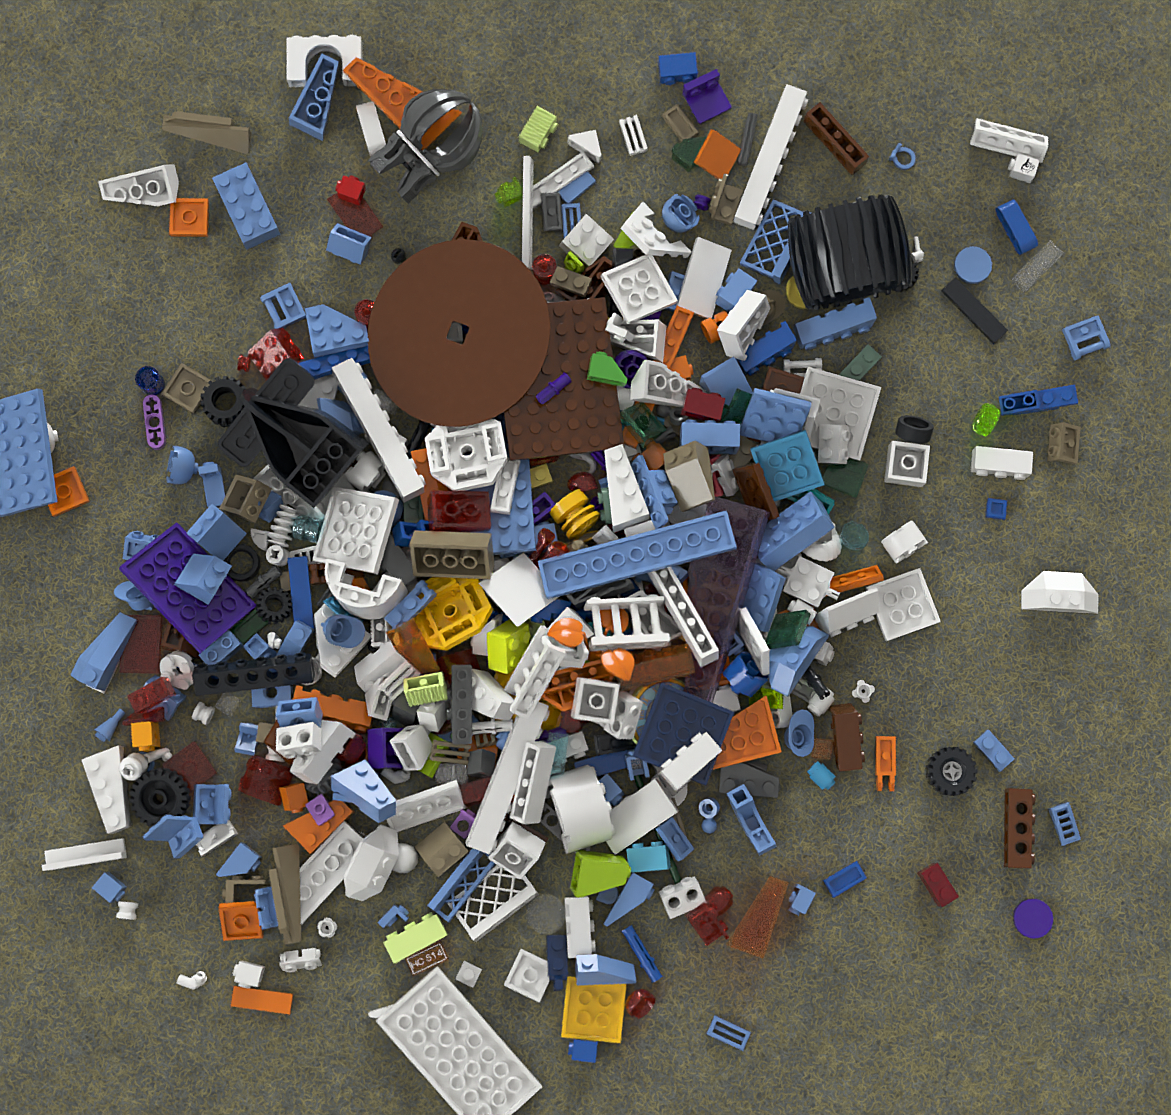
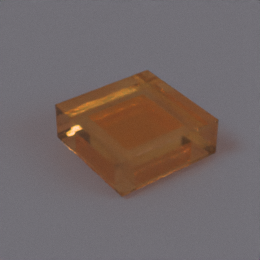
[811,738,833,760]

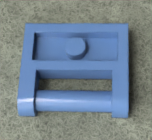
[260,283,306,332]
[1062,315,1110,360]

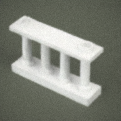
[584,594,670,651]
[504,625,566,719]

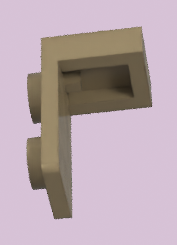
[222,876,268,903]

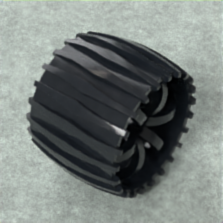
[788,195,912,310]

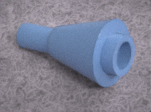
[94,709,126,742]

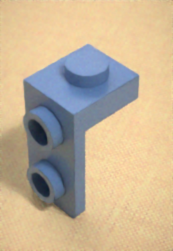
[198,462,226,507]

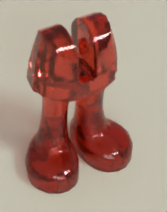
[528,528,569,570]

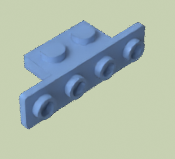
[630,455,678,529]

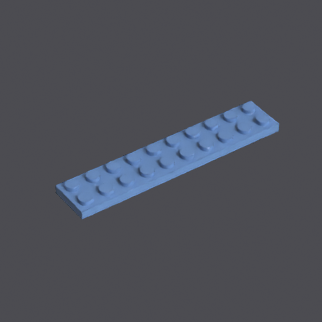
[538,510,737,599]

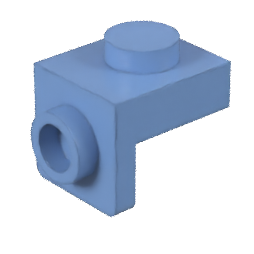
[235,723,258,756]

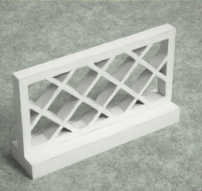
[447,865,539,942]

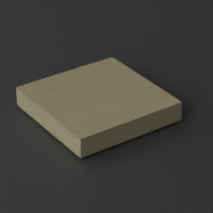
[161,363,214,414]

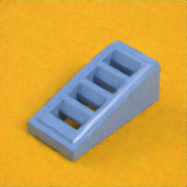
[1048,802,1081,846]

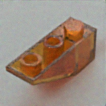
[386,618,440,675]

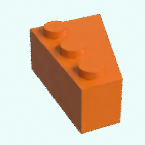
[283,800,355,854]

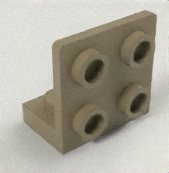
[708,173,743,226]

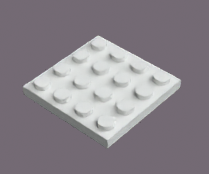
[800,367,881,461]
[312,487,399,575]

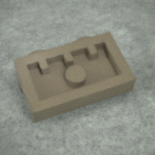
[1047,422,1081,465]

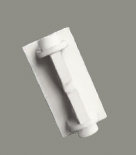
[279,948,322,972]

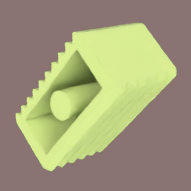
[519,106,558,152]
[403,672,448,707]

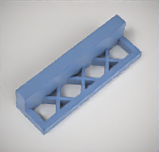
[427,848,495,922]

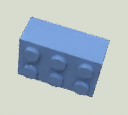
[679,420,740,455]

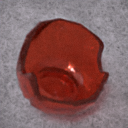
[567,472,598,492]
[625,989,656,1019]

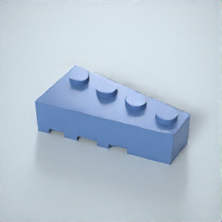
[793,297,877,350]

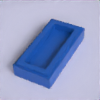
[823,861,867,898]

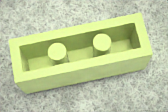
[383,912,448,964]

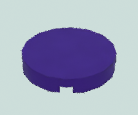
[1013,899,1053,939]

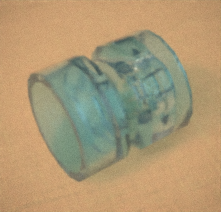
[292,515,324,544]

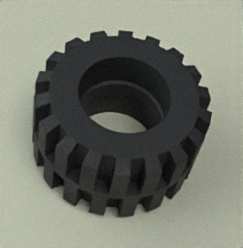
[200,376,246,427]

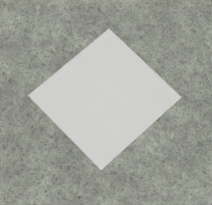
[479,552,560,627]

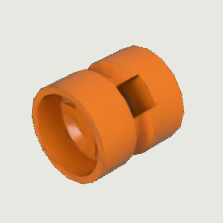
[700,310,728,344]

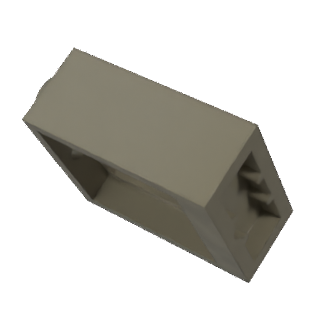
[219,475,272,523]

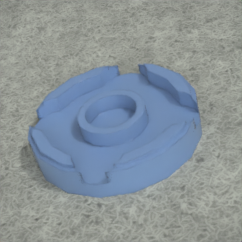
[954,246,992,284]

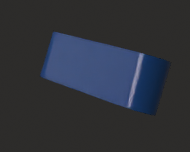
[995,199,1038,255]

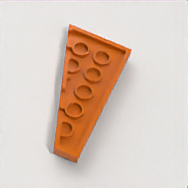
[343,57,462,151]
[712,695,782,770]

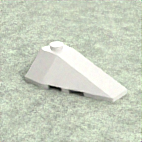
[98,164,179,206]
[630,360,706,407]

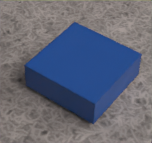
[985,498,1007,520]

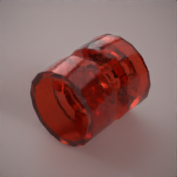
[532,254,557,285]
[354,299,374,330]

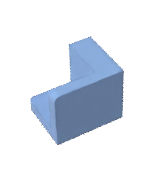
[258,490,283,523]

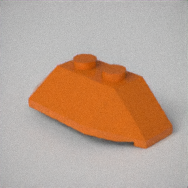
[541,659,615,712]

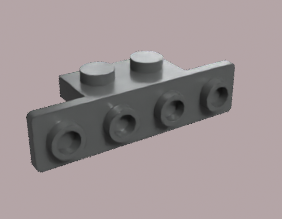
[446,665,472,744]

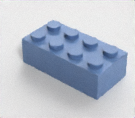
[212,163,280,250]
[749,491,835,571]

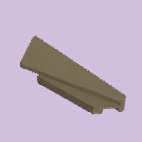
[162,111,252,154]
[269,844,301,945]

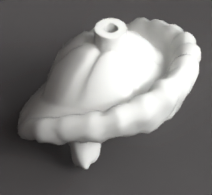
[802,522,842,562]

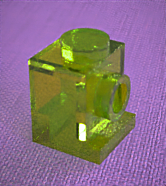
[494,176,523,208]

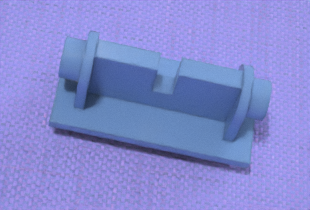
[254,887,278,929]

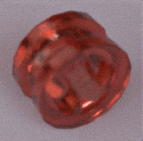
[237,354,251,372]

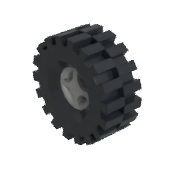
[925,747,977,796]

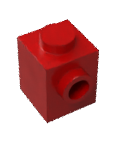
[335,175,366,206]

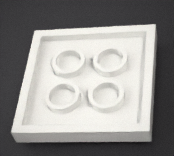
[600,255,678,325]
[865,568,941,641]

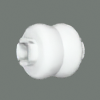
[119,753,148,781]

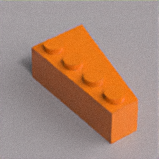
[293,685,374,733]

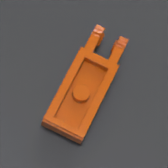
[875,736,896,791]

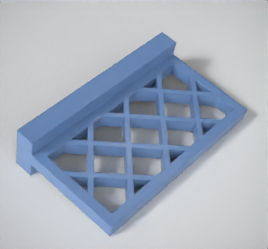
[740,199,811,285]

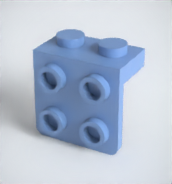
[193,784,231,824]

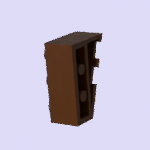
[555,256,612,301]

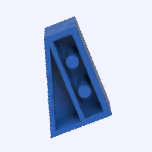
[735,321,797,376]

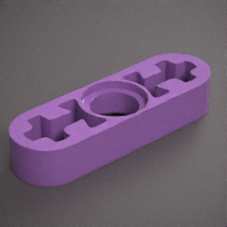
[143,395,166,450]

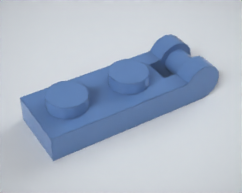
[384,580,437,633]

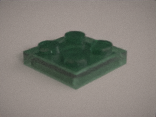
[765,610,811,649]

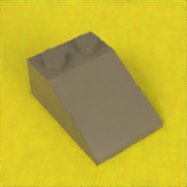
[663,441,715,512]

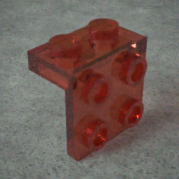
[248,328,304,381]
[238,755,293,806]

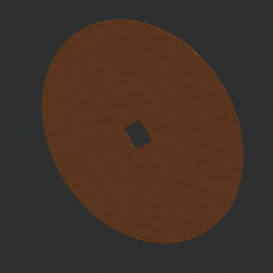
[368,239,550,427]

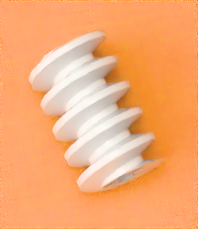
[266,504,301,547]

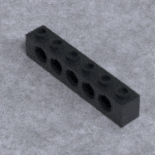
[192,652,315,696]

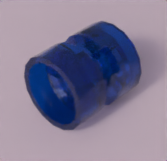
[135,366,165,395]

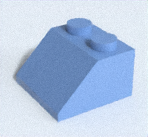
[174,554,232,604]

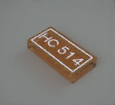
[405,941,449,976]

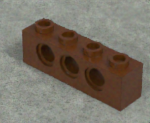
[803,102,869,175]
[1004,788,1035,869]

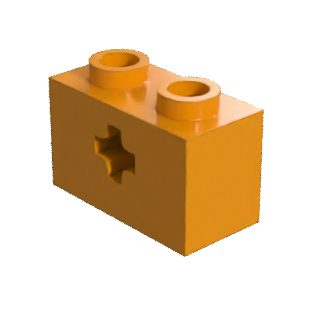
[131,721,160,752]

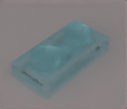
[548,732,569,774]

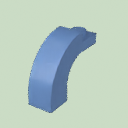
[727,784,777,856]

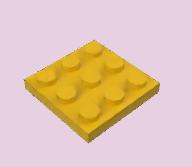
[561,976,626,1043]

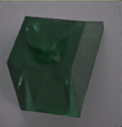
[671,136,707,172]

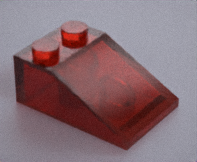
[427,490,491,533]

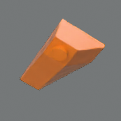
[411,448,451,524]

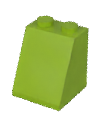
[570,850,631,898]

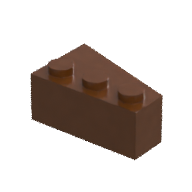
[828,703,865,772]

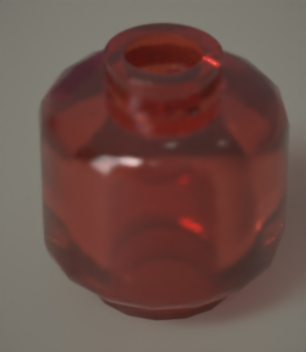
[705,886,734,916]

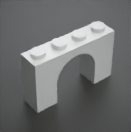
[287,35,363,87]

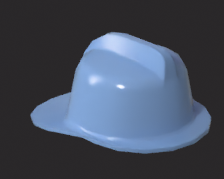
[114,581,154,611]
[321,614,365,648]
[784,709,814,757]

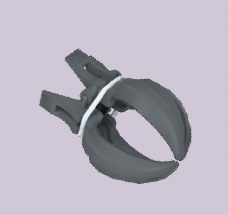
[368,89,483,204]

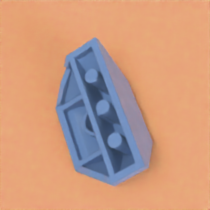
[768,626,829,697]

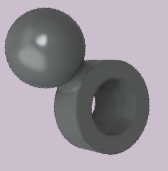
[656,404,689,426]

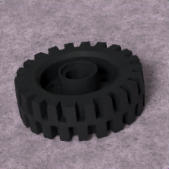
[129,768,191,827]

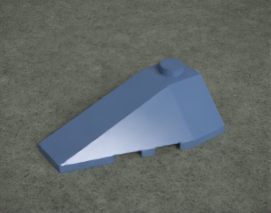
[71,612,138,691]

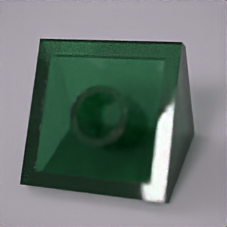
[620,402,667,448]

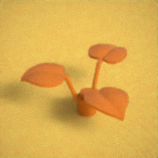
[547,609,634,681]

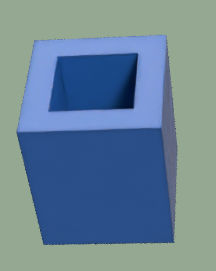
[568,1038,598,1063]

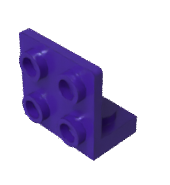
[682,69,732,124]

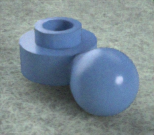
[699,797,720,834]

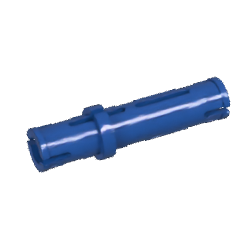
[621,925,663,983]

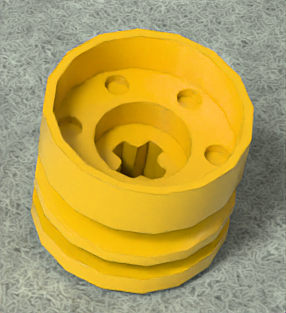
[550,489,601,540]

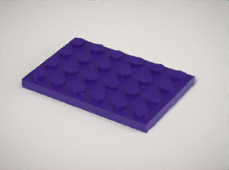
[119,522,257,654]

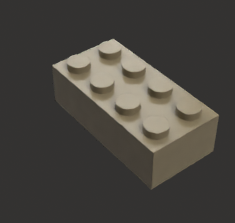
[409,530,495,579]

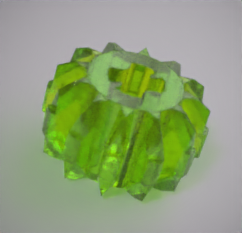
[972,403,1000,437]

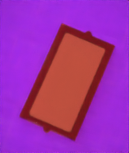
[327,193,383,237]

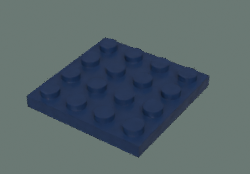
[632,682,734,786]

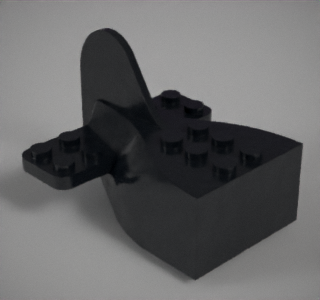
[218,358,369,508]

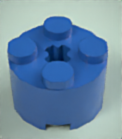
[723,652,768,697]

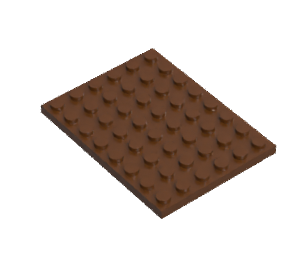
[504,297,625,461]

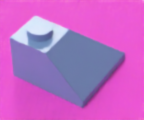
[317,398,365,435]

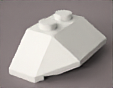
[1021,571,1098,614]
[344,825,399,901]

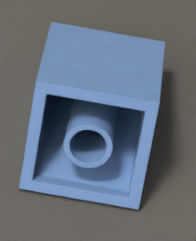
[699,356,753,422]
[187,504,247,560]

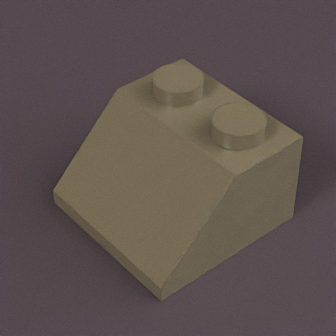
[415,822,470,877]

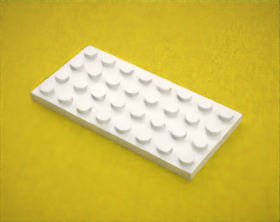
[376,966,542,1115]

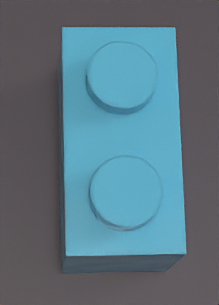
[626,841,671,873]

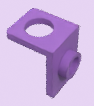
[305,793,335,826]
[450,809,476,839]

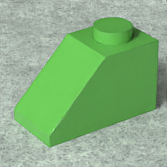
[586,352,628,387]

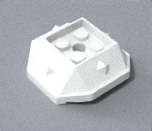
[425,419,508,492]

